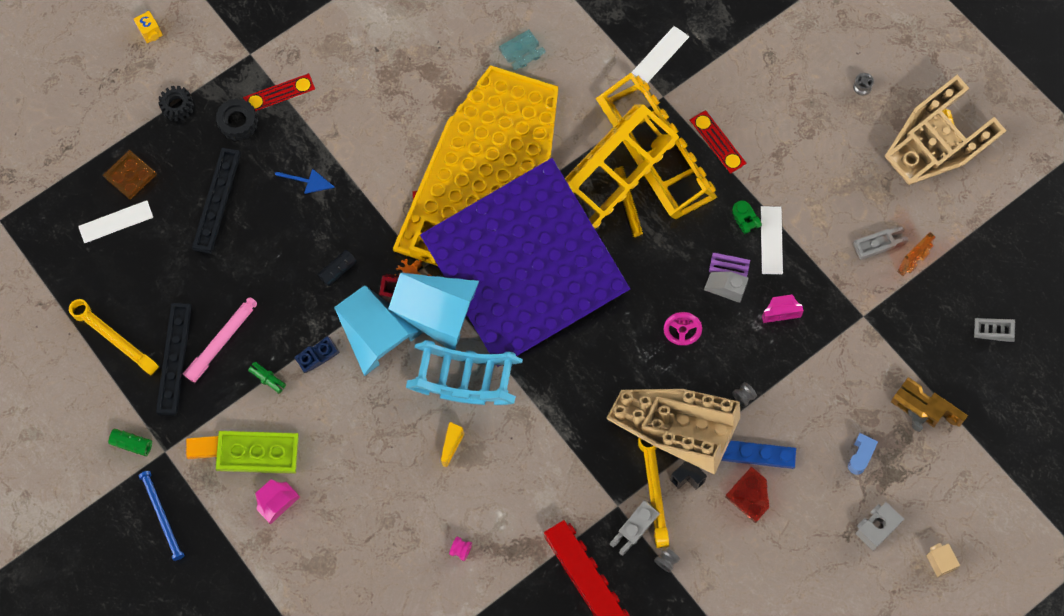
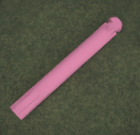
[183,297,257,383]

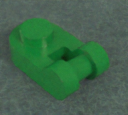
[732,201,762,234]

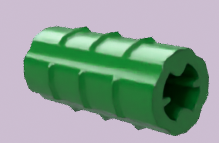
[108,428,152,457]

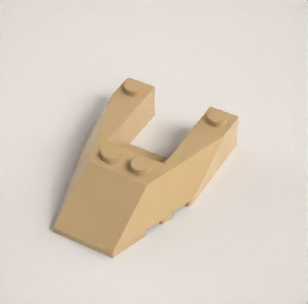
[884,75,1006,185]

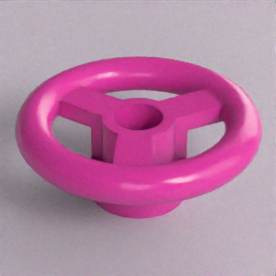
[663,312,702,345]

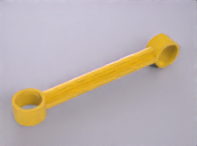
[69,299,159,375]
[638,438,669,548]

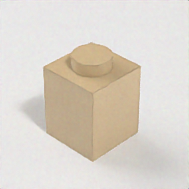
[926,543,960,577]

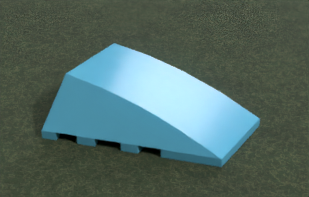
[388,273,479,350]
[334,285,423,376]

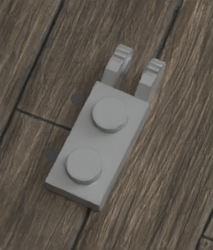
[853,226,909,260]
[610,500,661,556]

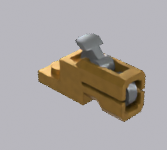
[891,377,968,432]

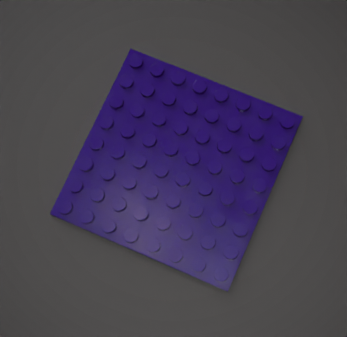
[420,158,630,367]

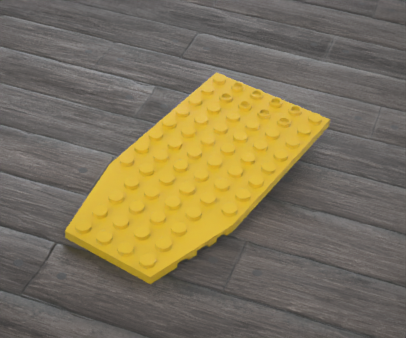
[393,65,558,266]

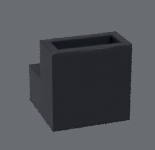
[670,461,707,490]

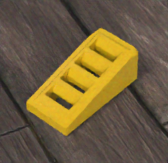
[441,422,464,467]

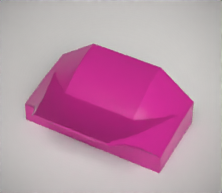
[762,294,804,323]
[255,479,300,524]

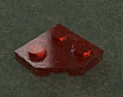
[725,467,769,523]

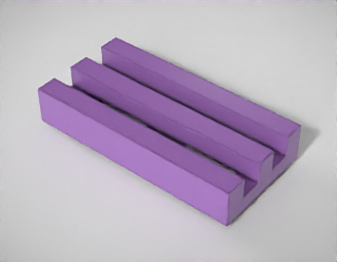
[709,253,750,277]

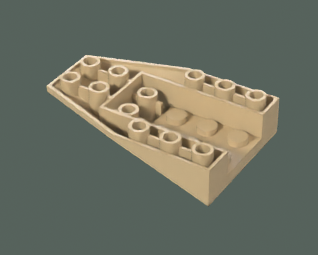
[607,389,740,474]

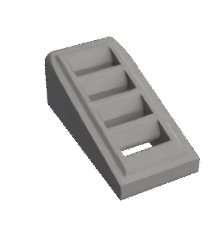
[974,318,1015,342]

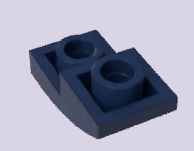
[294,336,340,373]

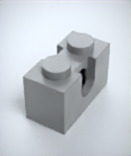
[856,502,904,551]

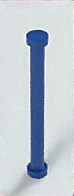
[139,471,185,561]

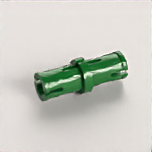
[248,362,286,394]

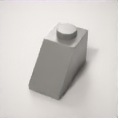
[704,271,749,303]

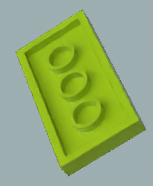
[216,431,299,474]

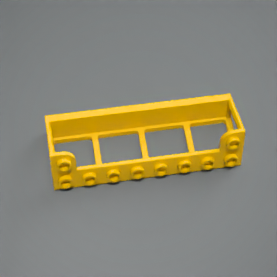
[596,73,717,219]
[565,104,679,229]

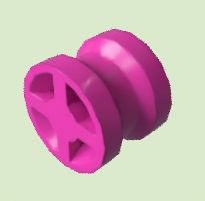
[449,536,472,561]

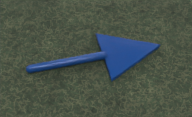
[275,169,335,194]

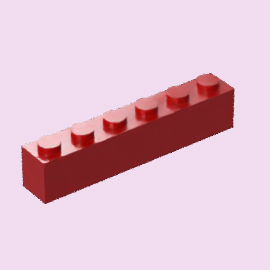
[544,520,630,616]

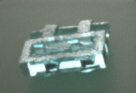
[499,30,546,70]

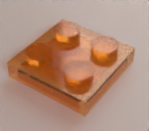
[103,150,157,200]
[897,232,936,276]

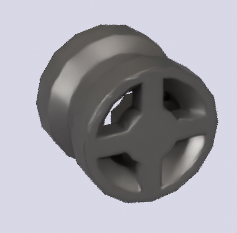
[853,73,874,96]
[732,382,757,407]
[654,547,680,572]

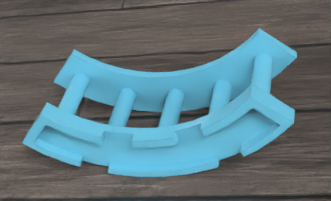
[406,340,523,405]

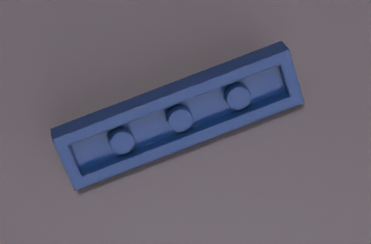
[721,441,796,469]

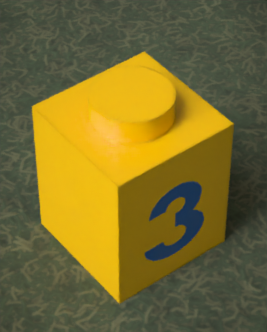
[134,11,163,43]

